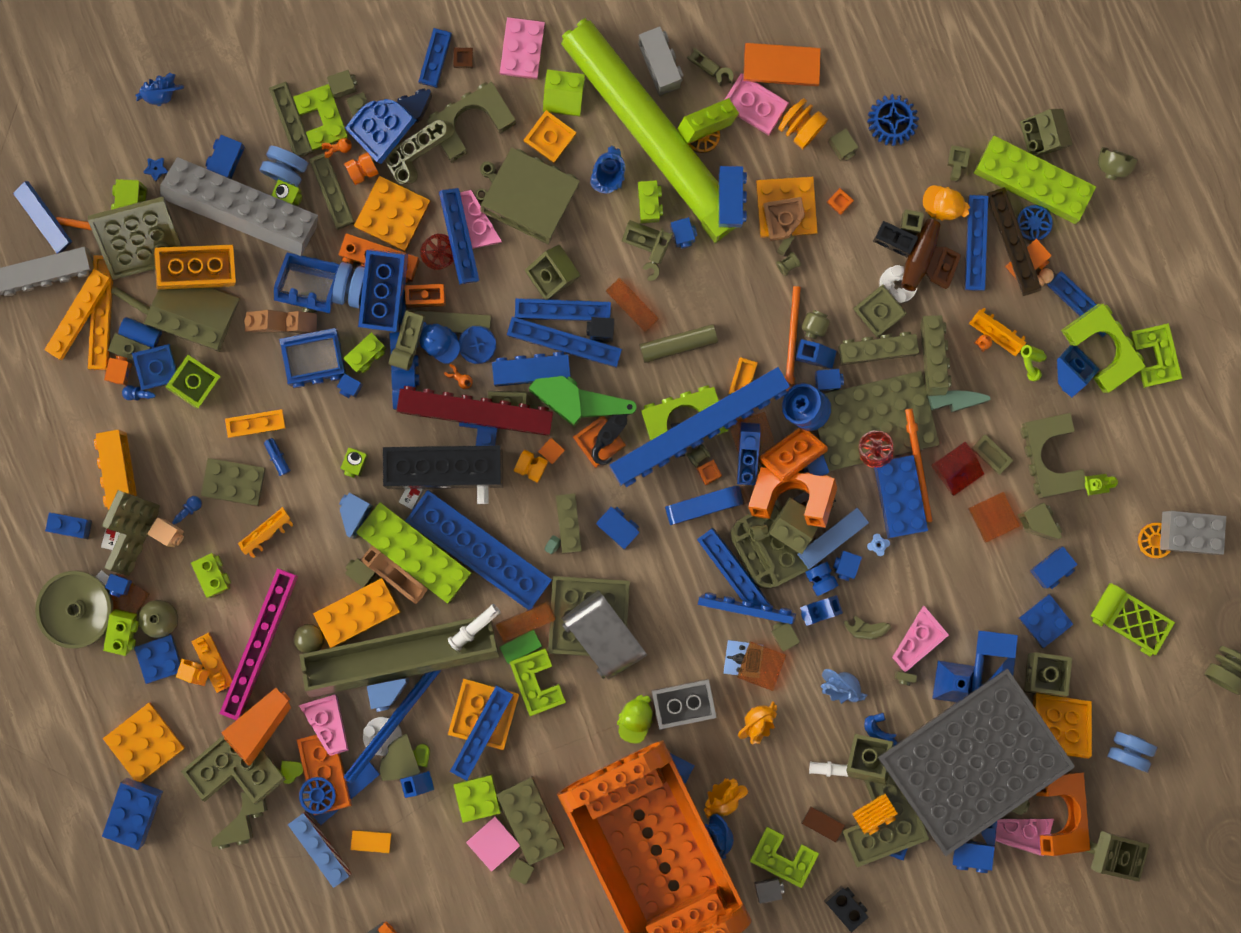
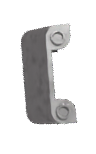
[562,590,647,680]

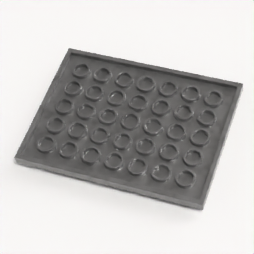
[878,669,1075,856]

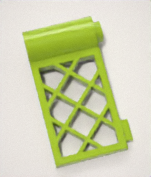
[1090,583,1175,657]

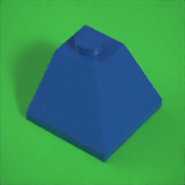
[1057,345,1100,398]

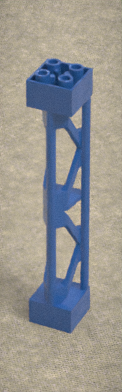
[953,631,1018,873]

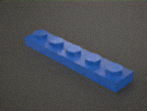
[439,188,479,285]
[965,195,988,291]
[515,298,611,321]
[697,528,771,606]
[698,593,796,624]
[450,685,514,781]

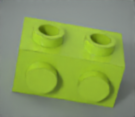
[638,180,663,224]
[343,332,387,374]
[191,553,231,598]
[103,609,139,656]

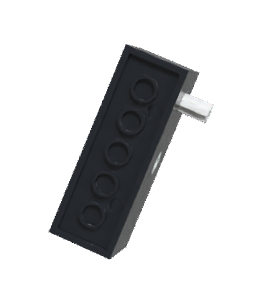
[383,445,503,504]

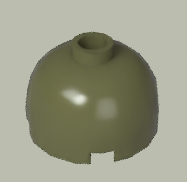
[1098,147,1138,180]
[138,600,178,638]

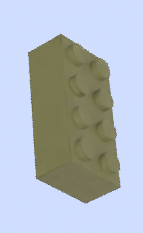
[496,776,565,866]

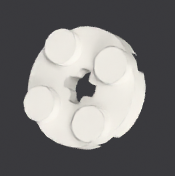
[879,265,917,304]
[363,717,402,756]

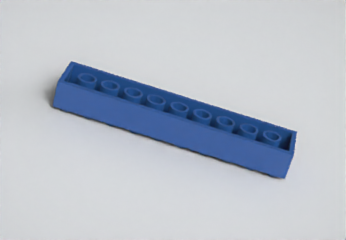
[609,367,790,488]

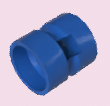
[805,562,839,596]

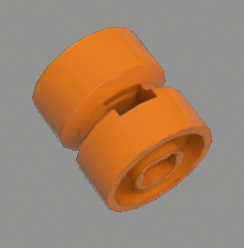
[344,152,379,185]

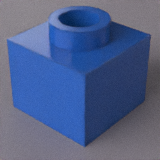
[337,373,363,398]
[105,574,132,597]

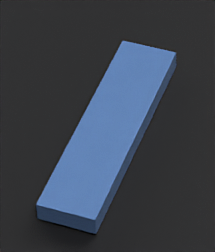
[797,508,869,569]

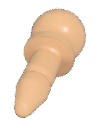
[1021,268,1054,293]

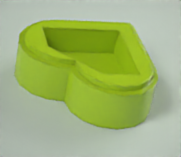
[413,744,430,767]
[281,760,304,784]

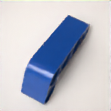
[665,485,745,525]

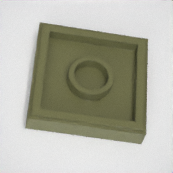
[853,284,907,338]

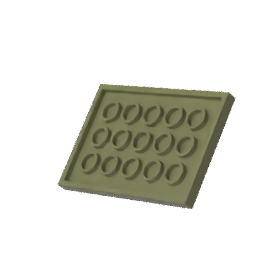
[817,371,940,471]

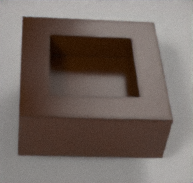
[453,47,473,68]

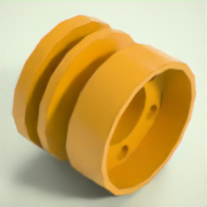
[778,98,828,150]

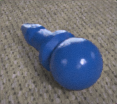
[122,385,156,400]
[172,496,202,525]

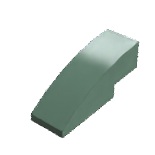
[928,390,991,413]

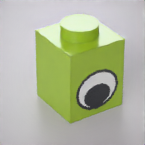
[271,179,303,206]
[340,447,368,478]

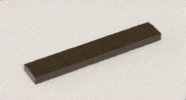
[987,187,1041,296]

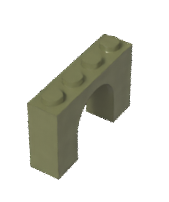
[427,82,516,163]
[1020,413,1085,498]

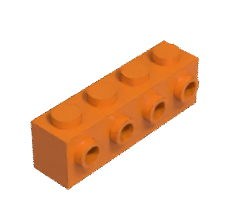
[338,233,420,283]

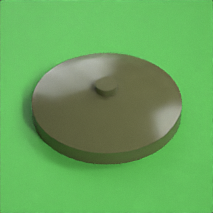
[35,571,113,648]

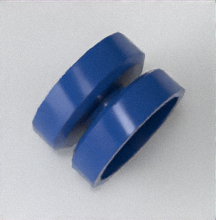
[782,383,831,431]

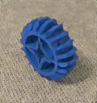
[867,94,919,146]

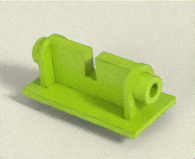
[1085,474,1118,496]

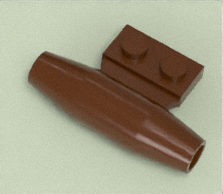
[901,219,961,291]

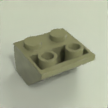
[1020,109,1073,156]
[1017,503,1062,540]

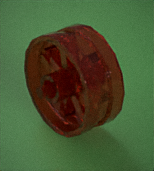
[420,233,454,270]
[859,430,894,467]

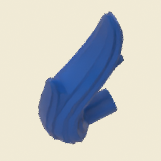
[864,713,898,746]

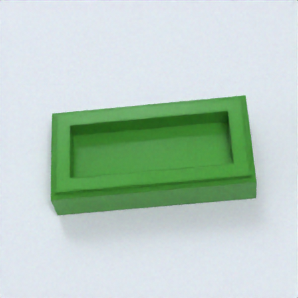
[499,629,542,664]

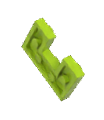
[293,84,348,151]
[1130,323,1182,388]
[509,648,566,716]
[750,827,819,888]

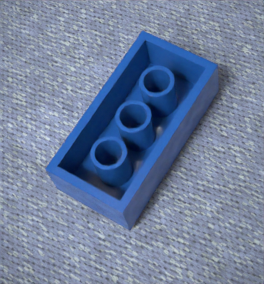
[358,249,408,332]
[873,455,928,539]

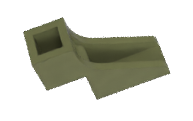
[211,792,268,849]

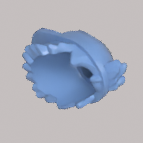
[820,669,867,704]

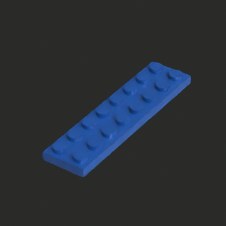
[405,490,552,611]

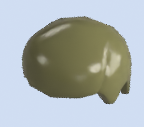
[294,624,324,654]

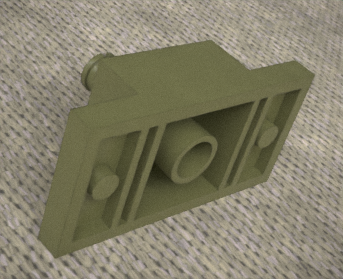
[1086,831,1150,882]

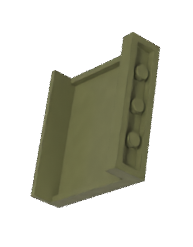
[480,147,580,245]

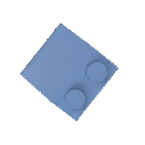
[339,493,373,539]
[367,677,409,712]

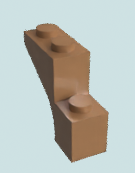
[244,310,317,334]
[361,546,428,604]

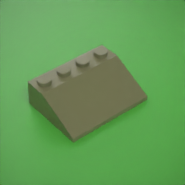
[144,287,240,352]

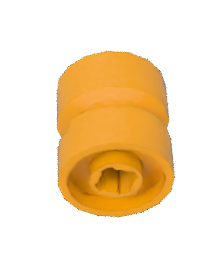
[514,449,548,483]

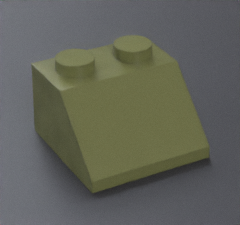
[525,245,581,300]
[769,497,818,554]

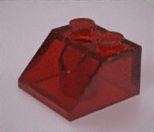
[931,442,984,496]

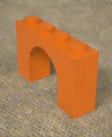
[748,467,837,528]
[1036,772,1090,856]

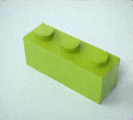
[677,98,739,144]

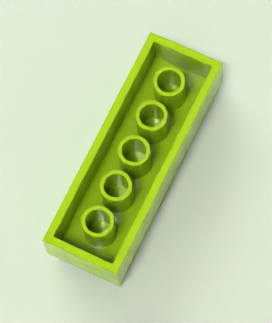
[973,136,1096,224]
[356,502,473,604]

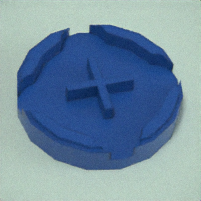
[458,326,496,364]

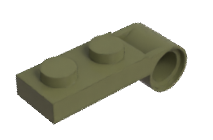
[389,310,426,371]

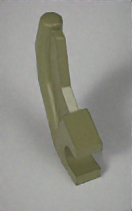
[843,616,891,640]

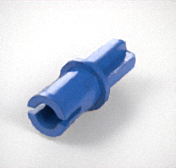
[264,438,291,476]

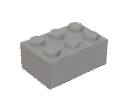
[638,27,683,96]
[1160,511,1226,555]
[651,679,717,730]

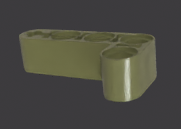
[385,120,454,184]

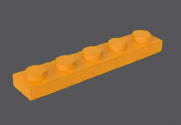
[44,268,112,360]

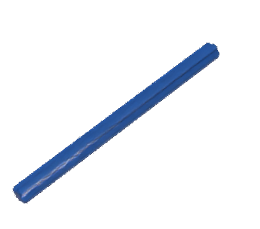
[344,670,441,783]

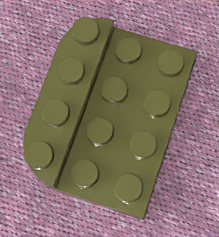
[731,500,813,589]

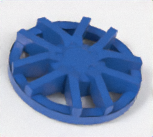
[299,777,336,814]

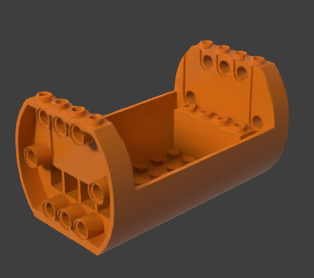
[557,740,752,933]

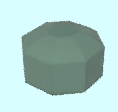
[544,535,561,554]

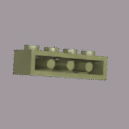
[920,315,952,396]
[838,332,919,365]

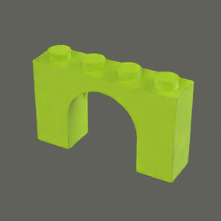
[1061,303,1146,393]
[641,385,728,441]

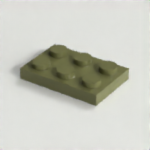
[201,458,266,506]

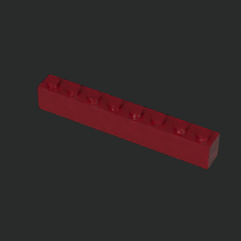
[396,386,553,436]

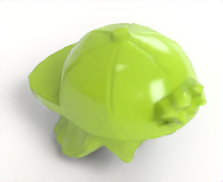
[617,695,653,744]

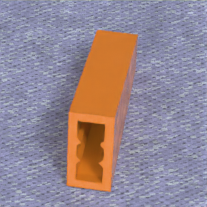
[221,688,291,766]

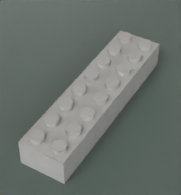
[160,157,318,256]

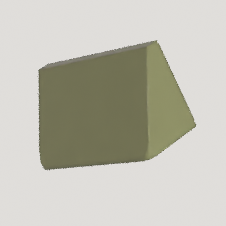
[622,220,663,252]

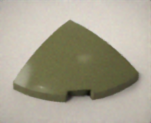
[380,734,420,781]

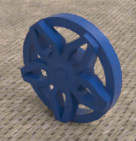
[1017,205,1053,241]

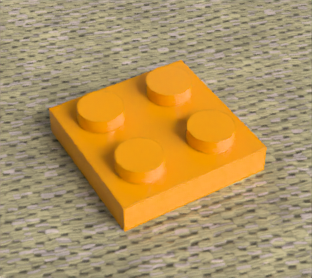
[523,110,577,164]

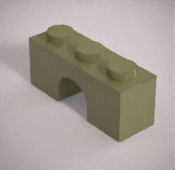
[556,493,582,554]

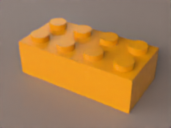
[154,245,236,290]
[94,430,137,510]
[313,578,402,648]

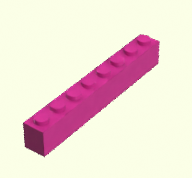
[219,568,298,720]

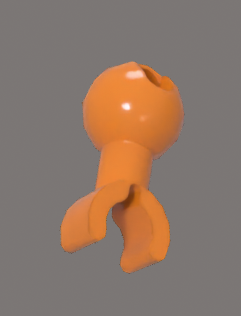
[321,138,352,158]
[974,334,992,352]
[444,364,473,389]

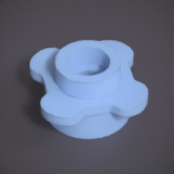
[867,534,890,556]

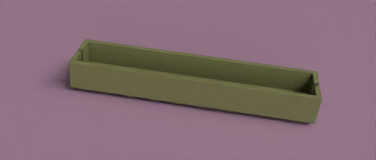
[299,617,499,698]

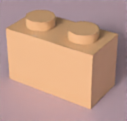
[147,517,184,547]

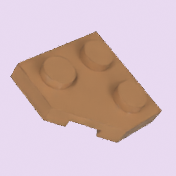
[763,197,805,241]

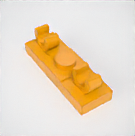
[969,308,1027,356]
[225,409,286,438]
[238,507,293,558]
[191,633,233,693]

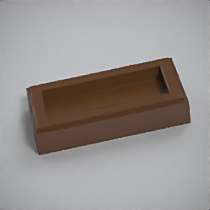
[802,806,845,842]

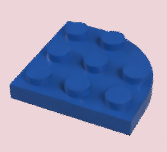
[345,99,416,164]

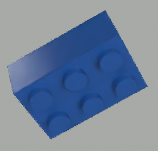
[102,778,163,850]

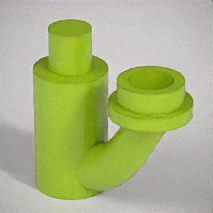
[1021,345,1047,381]

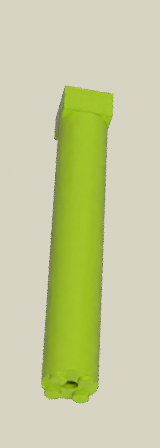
[561,18,744,244]

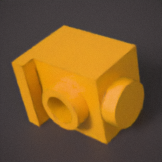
[176,659,210,686]

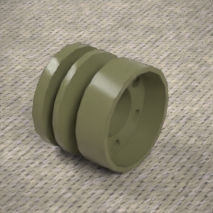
[1204,646,1241,695]

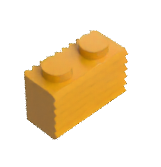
[852,793,898,835]

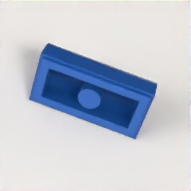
[118,317,162,348]

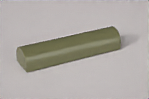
[639,324,718,363]

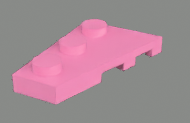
[460,190,502,249]
[892,606,949,672]
[299,695,349,756]
[995,819,1054,856]

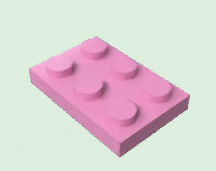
[500,17,545,79]

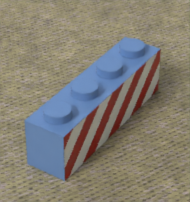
[288,811,352,888]

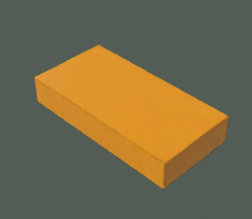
[728,357,758,394]
[351,830,392,853]

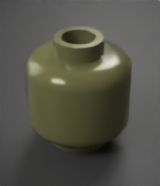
[802,310,830,339]

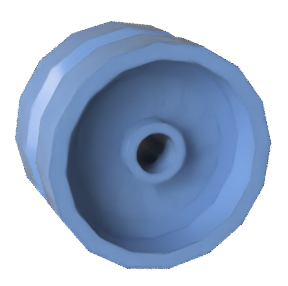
[259,145,309,187]
[332,262,365,309]
[1107,731,1158,773]

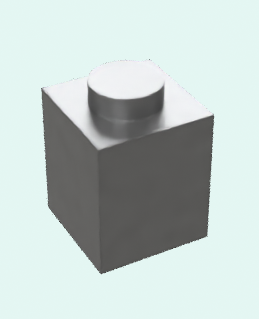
[754,878,785,904]

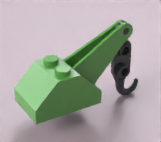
[529,376,636,465]

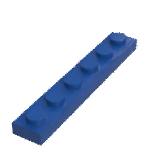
[507,317,622,368]

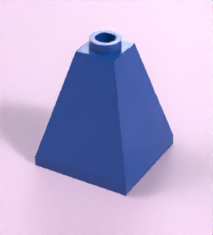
[932,661,975,702]

